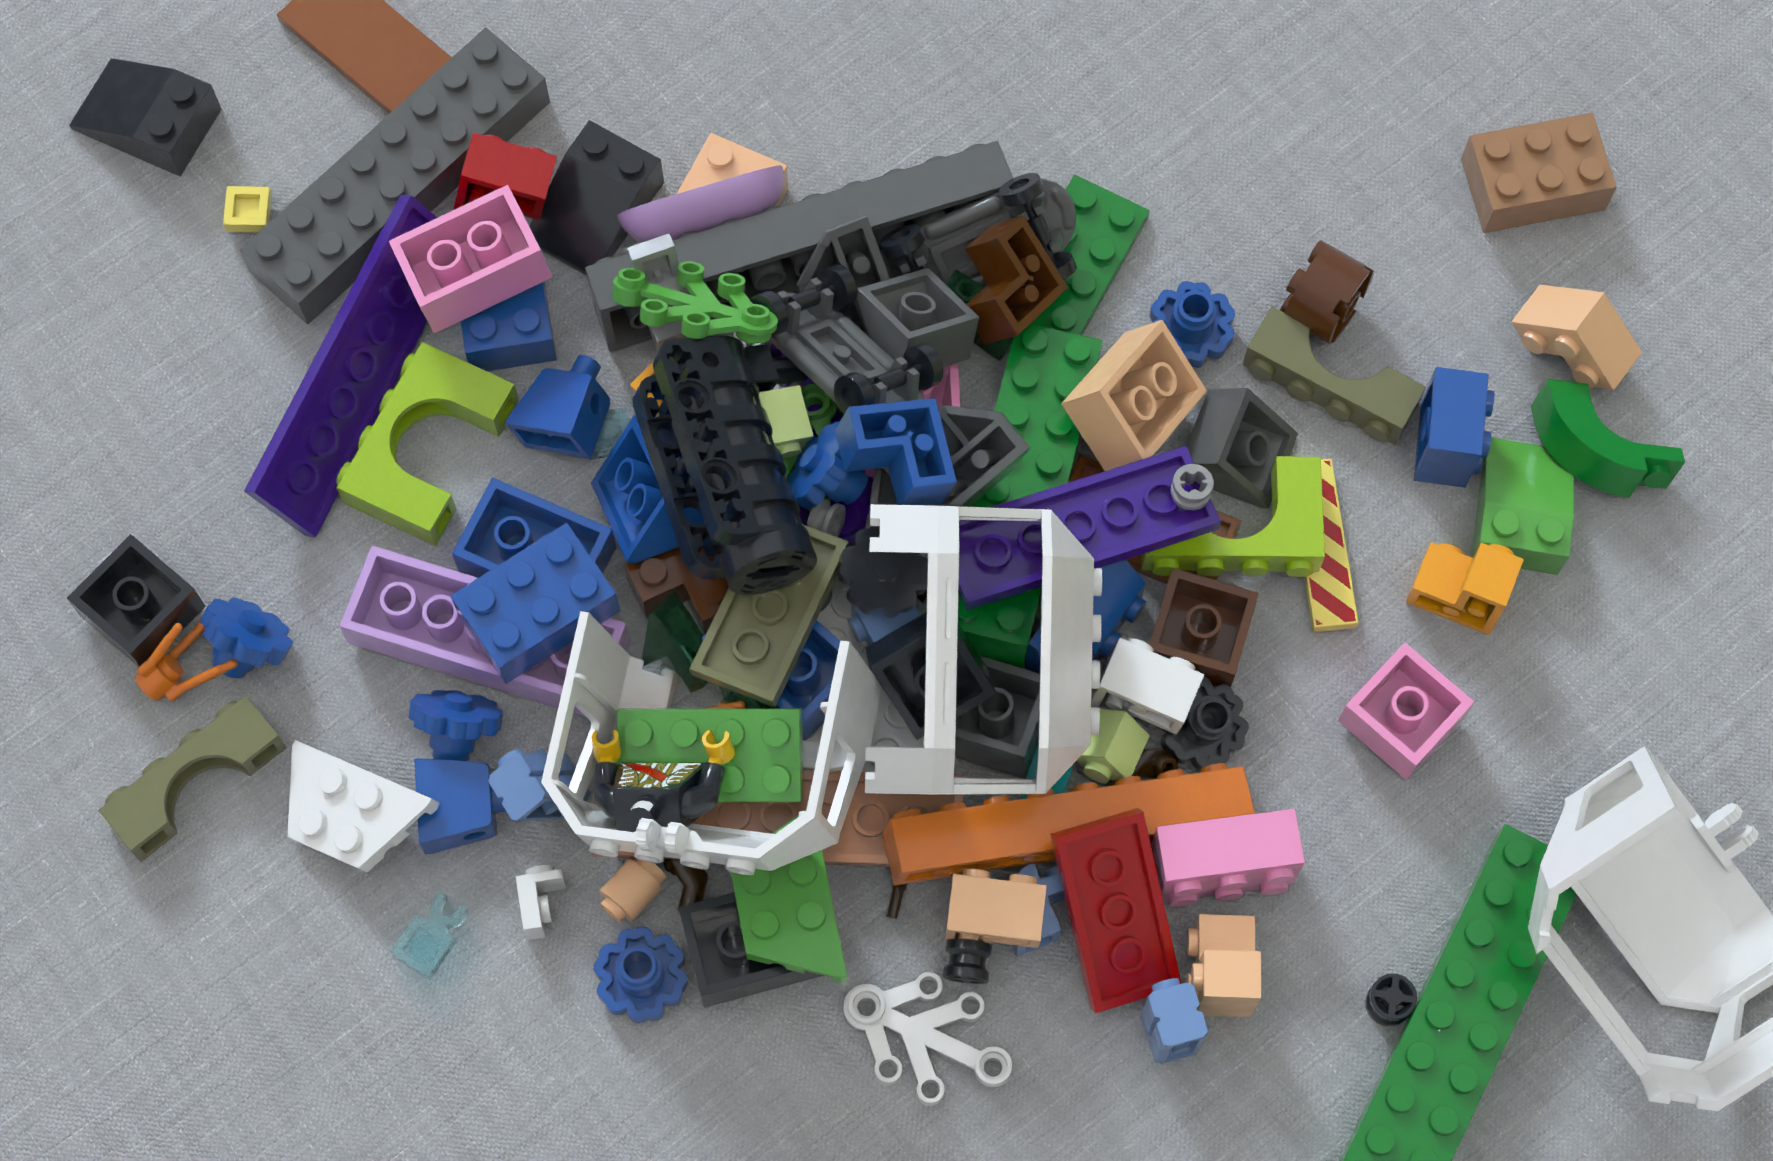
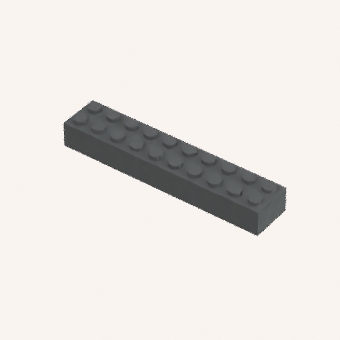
[585,141,1013,352]

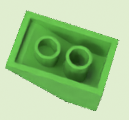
[1471,437,1574,575]

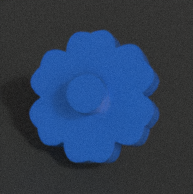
[1149,281,1235,368]
[787,422,868,509]
[200,597,293,678]
[408,690,503,761]
[593,927,688,1024]

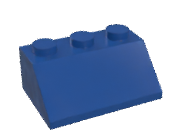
[591,415,704,564]
[1024,560,1147,673]

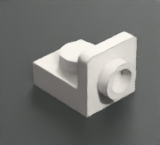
[516,865,566,940]

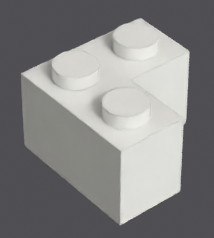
[1091,638,1204,735]

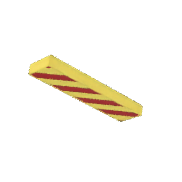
[1304,458,1359,632]

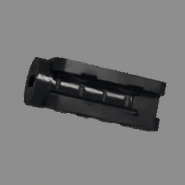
[632,335,817,595]

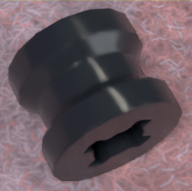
[942,939,992,984]
[1365,973,1417,1026]

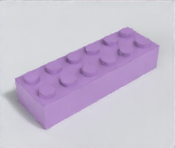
[339,545,630,717]

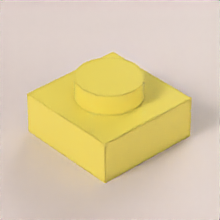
[223,186,272,233]

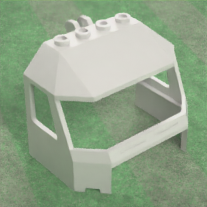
[865,504,1102,795]
[541,612,882,875]
[1528,747,1773,1111]

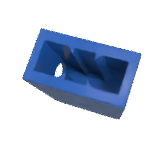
[505,355,611,459]
[414,758,506,855]

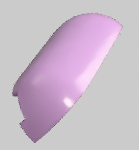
[617,165,784,243]

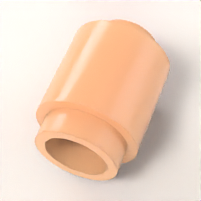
[599,858,667,923]

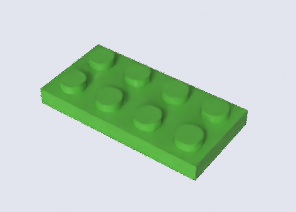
[617,708,803,802]

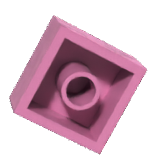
[1338,643,1474,780]

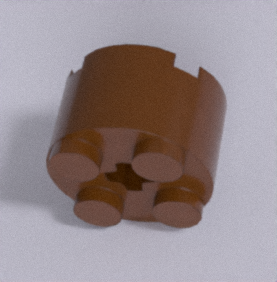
[1280,240,1375,344]

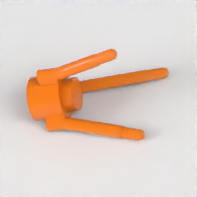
[135,620,238,702]

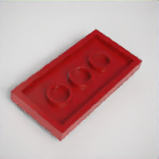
[1050,808,1182,1013]

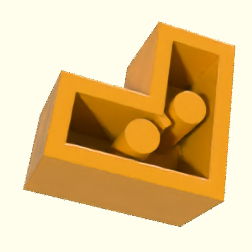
[1406,542,1524,635]

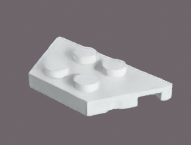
[287,740,440,872]

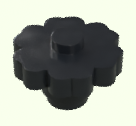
[837,526,928,618]
[1157,677,1249,770]

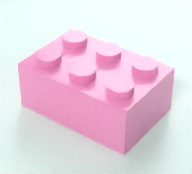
[389,185,553,334]
[1151,809,1305,907]

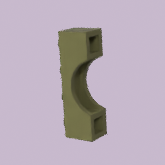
[1243,307,1426,445]
[98,696,287,862]

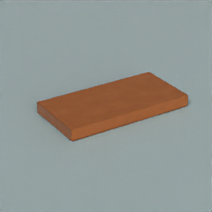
[277,0,452,114]

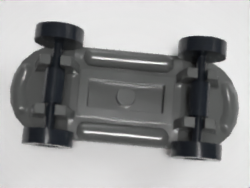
[880,173,1077,299]
[750,264,943,414]

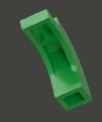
[1531,379,1685,498]

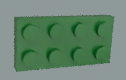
[1031,174,1150,335]

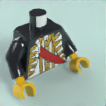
[591,729,735,832]

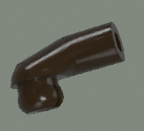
[1110,748,1178,785]
[664,859,708,911]

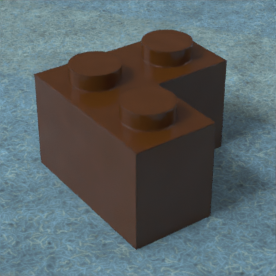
[965,215,1068,345]
[624,535,729,635]

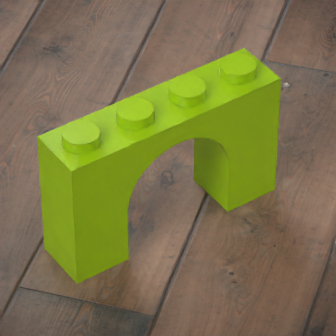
[336,342,519,547]
[1141,455,1325,577]

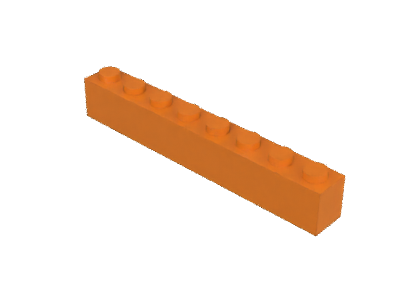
[882,763,1255,885]

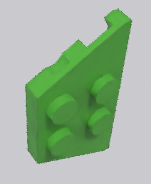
[731,809,848,983]

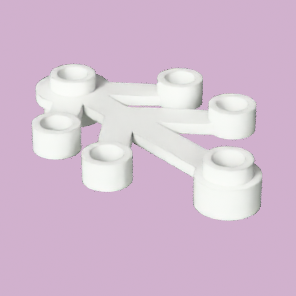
[843,972,1012,1106]

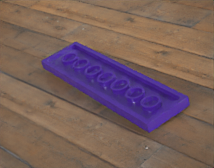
[244,195,437,537]

